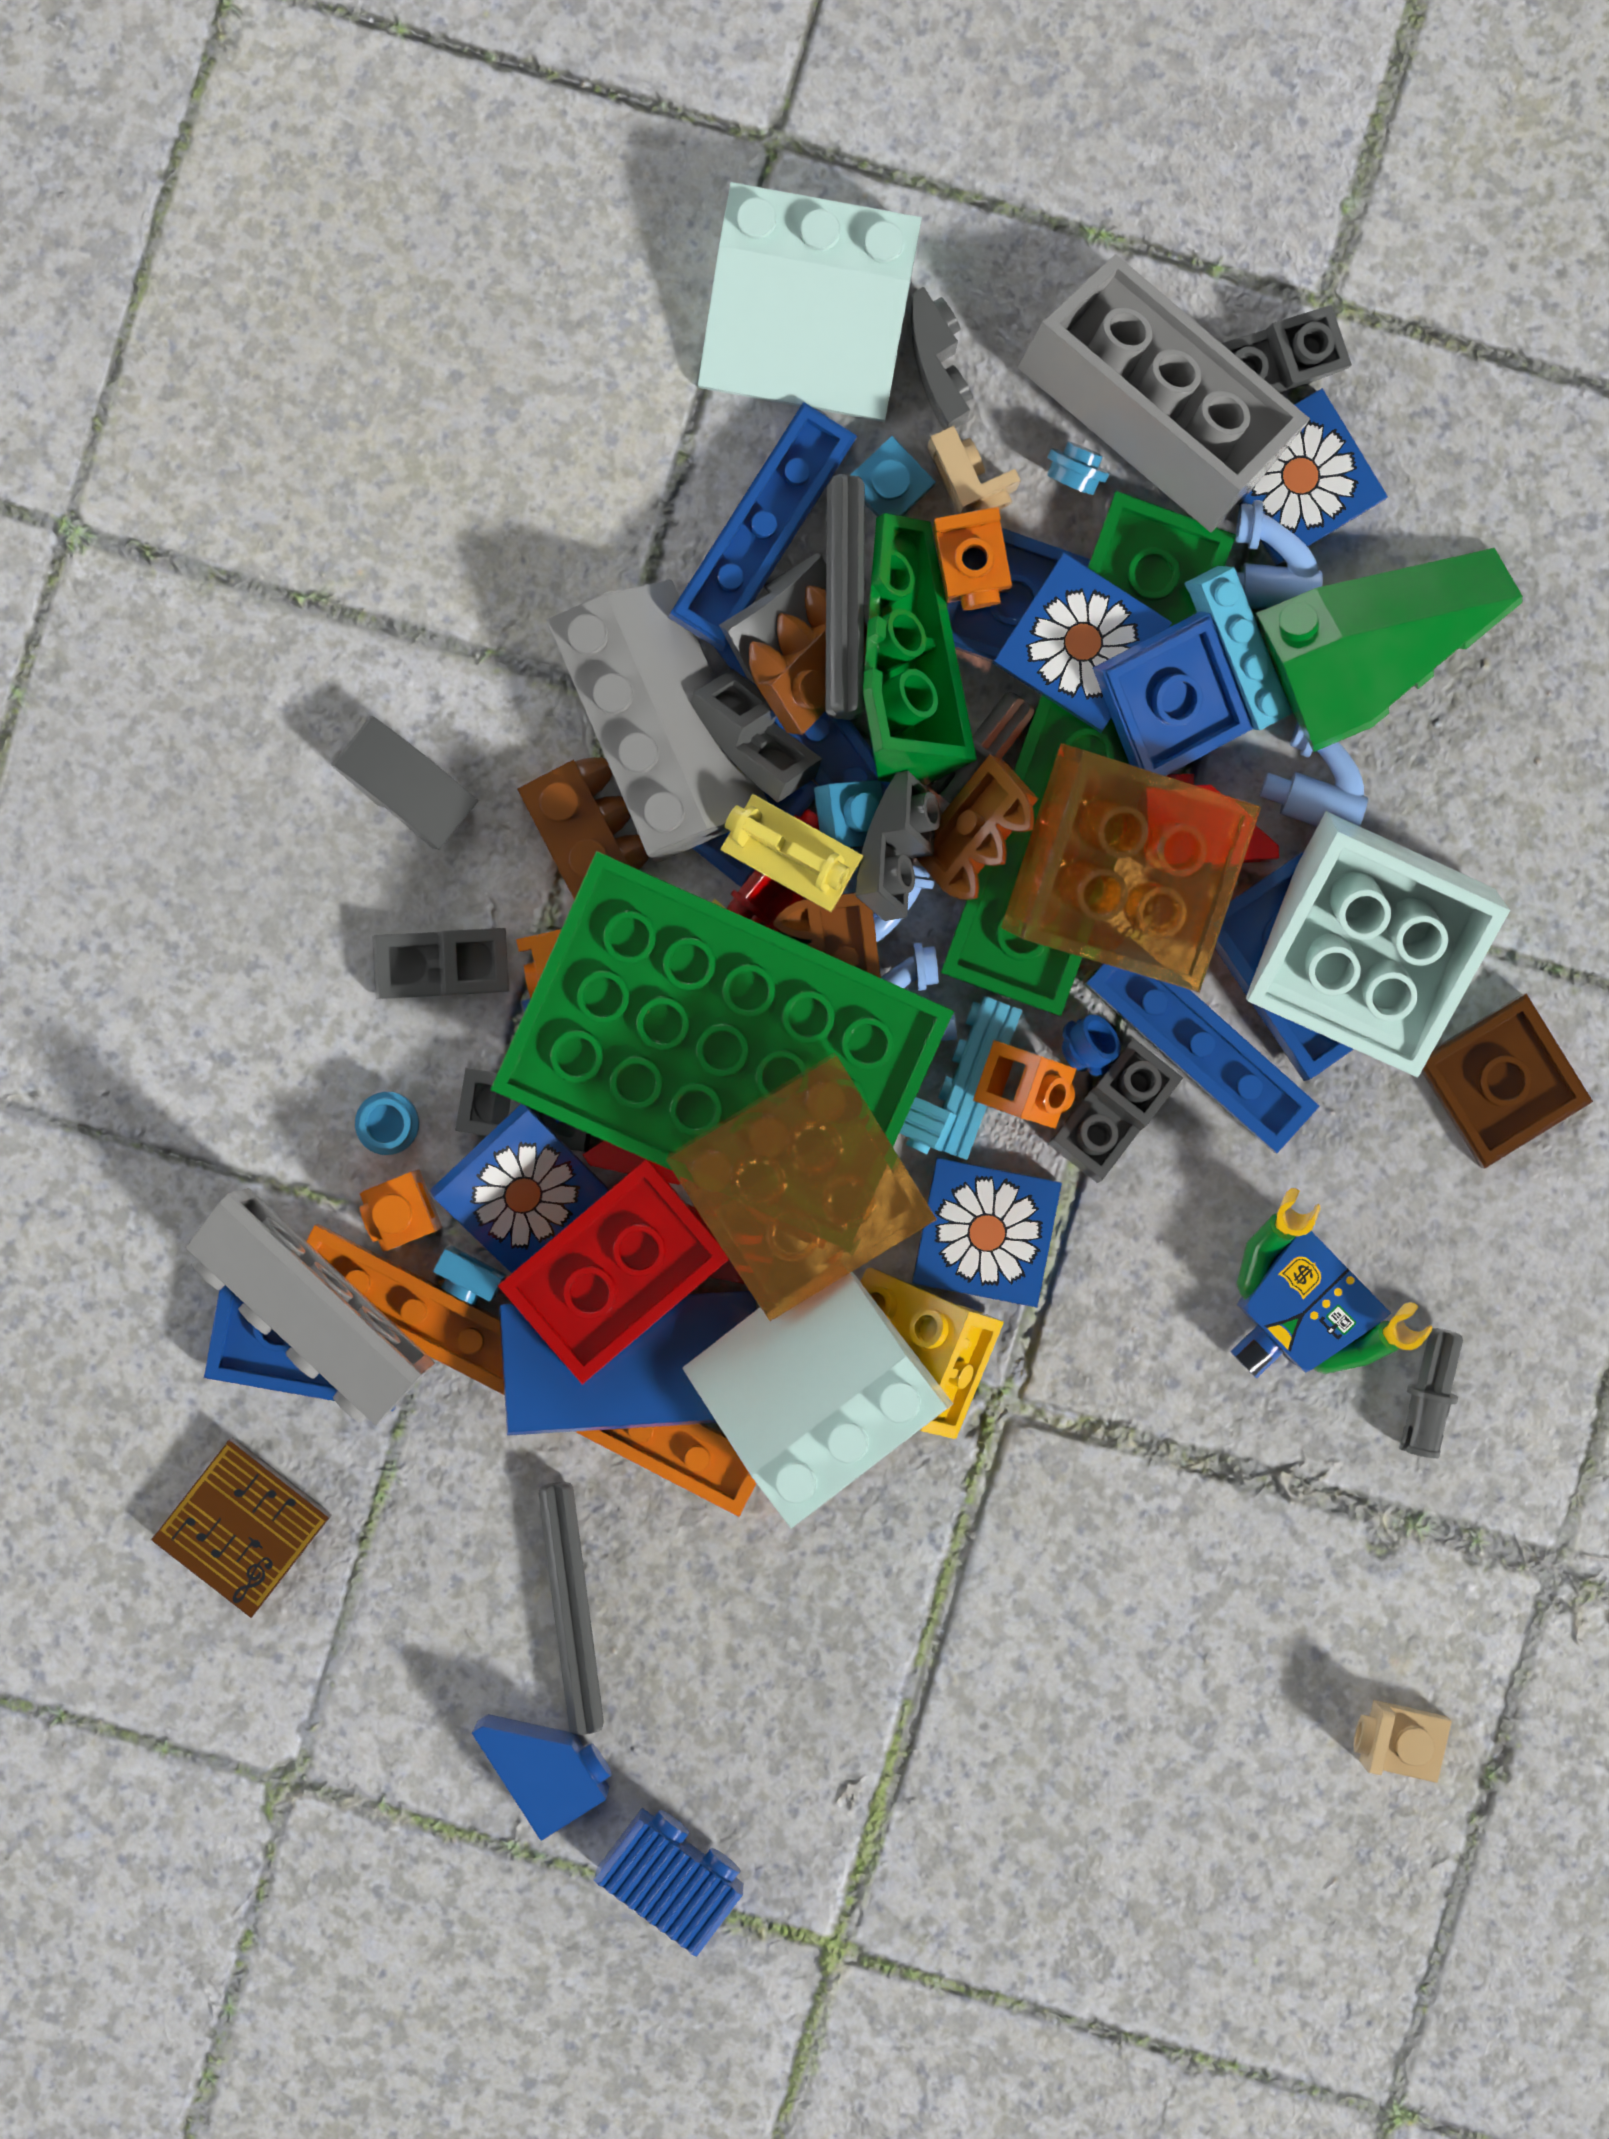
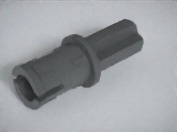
[930,692,1035,803]
[1398,1328,1463,1459]

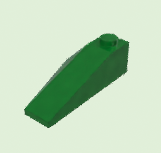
[863,513,977,786]
[1256,548,1523,752]

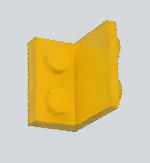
[861,1268,1004,1439]

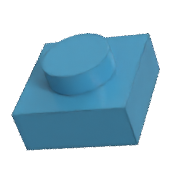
[850,436,936,517]
[814,780,883,849]
[433,1245,507,1305]

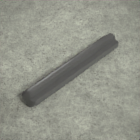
[826,474,865,720]
[538,1482,604,1735]

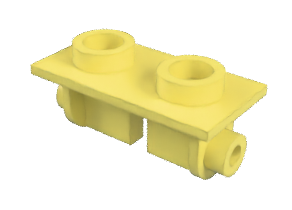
[720,794,864,912]

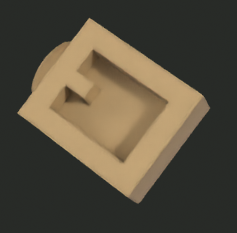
[927,426,1021,514]
[1354,1699,1452,1783]

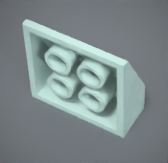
[698,182,922,422]
[1246,811,1510,1078]
[682,1250,953,1528]

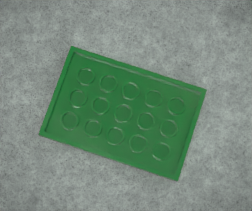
[490,851,954,1248]

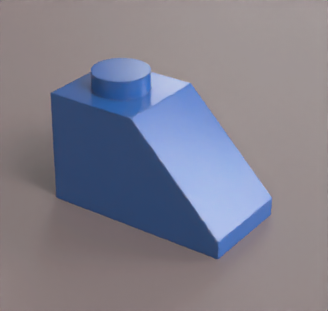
[472,1714,612,1841]

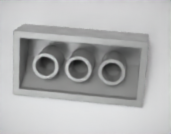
[1017,254,1310,532]
[546,580,768,864]
[185,1188,436,1426]

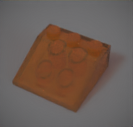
[1001,743,1261,993]
[666,1052,937,1321]

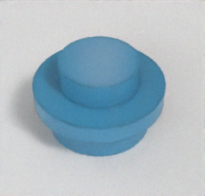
[1047,441,1110,495]
[355,1092,419,1155]

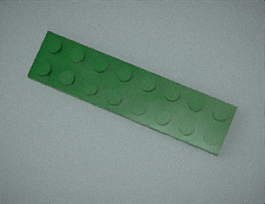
[940,491,1236,1016]

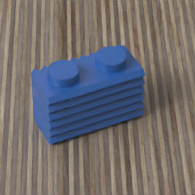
[594,1808,744,1957]

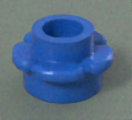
[1062,1015,1121,1076]

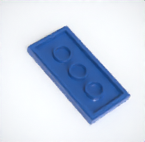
[499,1291,757,1436]

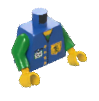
[1230,1188,1432,1379]

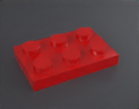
[498,1159,731,1385]

